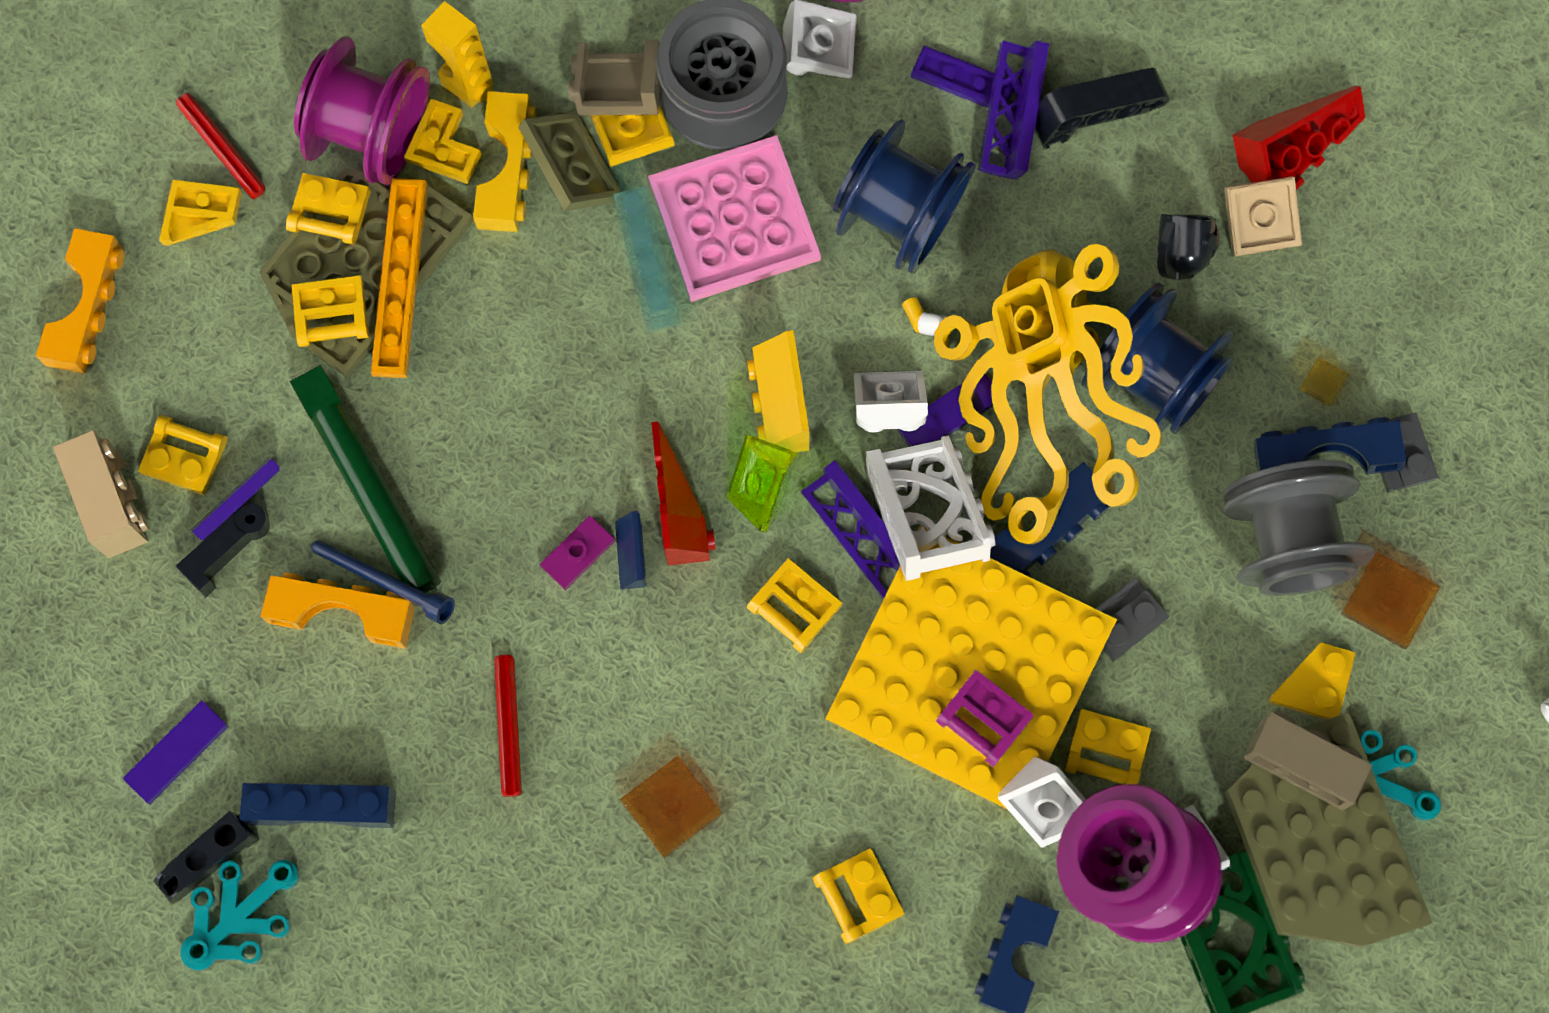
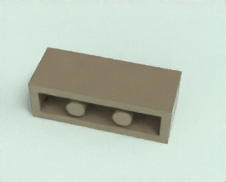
[1243,712,1372,811]

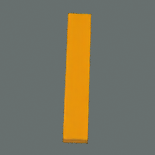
[371,178,428,378]

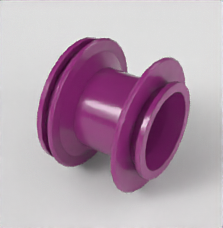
[294,36,430,185]
[1056,784,1222,943]

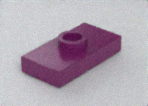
[539,515,615,591]

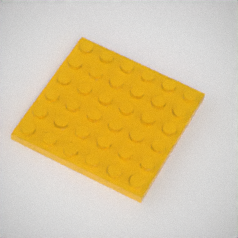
[825,525,1117,810]

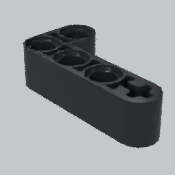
[1035,68,1170,149]

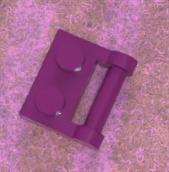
[935,670,1034,767]

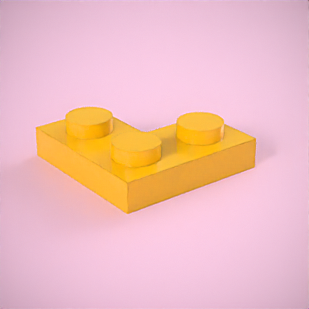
[404,99,481,184]

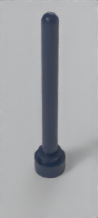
[311,540,455,624]

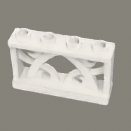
[866,435,995,581]

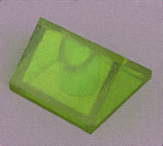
[726,435,798,532]

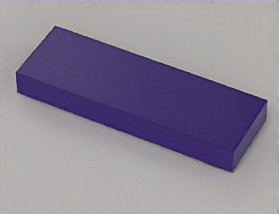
[910,45,1014,112]
[897,374,993,447]
[191,458,280,540]
[122,700,229,805]

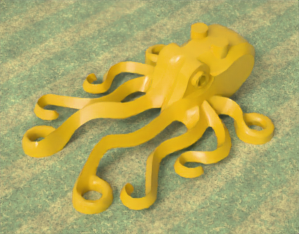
[934,244,1162,544]

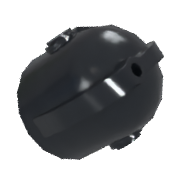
[1157,214,1220,280]

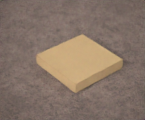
[1224,176,1302,256]

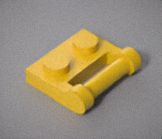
[286,173,371,245]
[291,275,369,347]
[138,414,228,495]
[747,558,842,653]
[1064,709,1151,784]
[812,848,905,945]

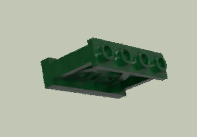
[1180,850,1305,1013]

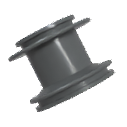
[656,0,788,150]
[1222,460,1376,596]

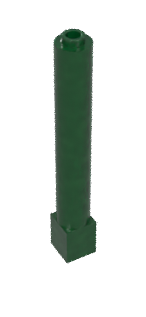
[289,365,441,594]

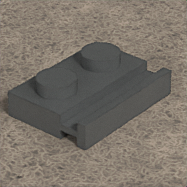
[1381,412,1439,493]
[1096,577,1169,662]

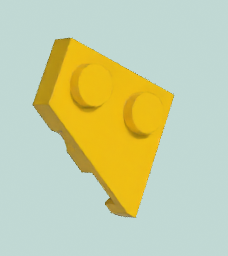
[159,180,242,246]
[1269,642,1356,720]

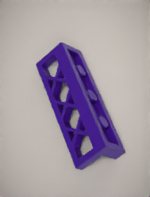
[977,40,1049,180]
[801,460,900,600]

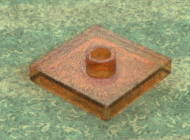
[1341,552,1440,650]
[620,756,722,859]

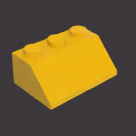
[747,330,809,456]

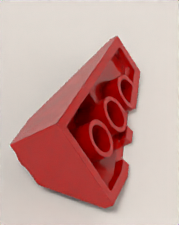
[1232,85,1366,190]
[651,421,716,566]

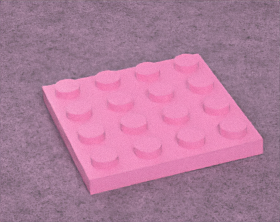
[648,135,821,302]

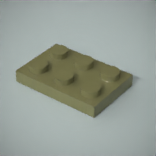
[518,112,623,211]

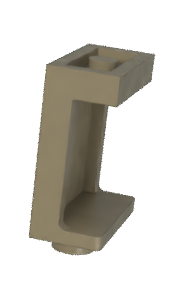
[568,40,661,115]

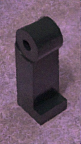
[176,504,270,598]
[153,811,259,904]

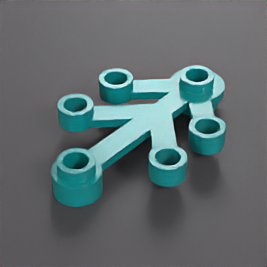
[1359,730,1441,821]
[180,859,300,971]

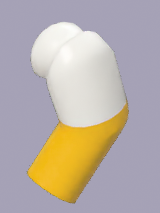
[902,297,946,336]

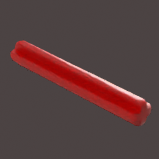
[176,93,266,199]
[494,654,522,797]

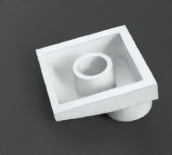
[782,0,856,78]
[854,371,928,432]

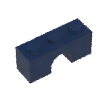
[974,896,1059,1013]

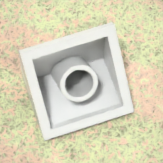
[998,757,1086,848]

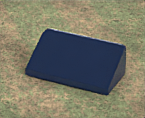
[615,511,647,589]

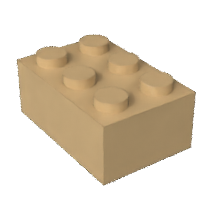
[53,430,149,559]

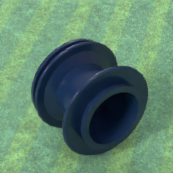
[833,119,976,274]
[1081,283,1233,440]

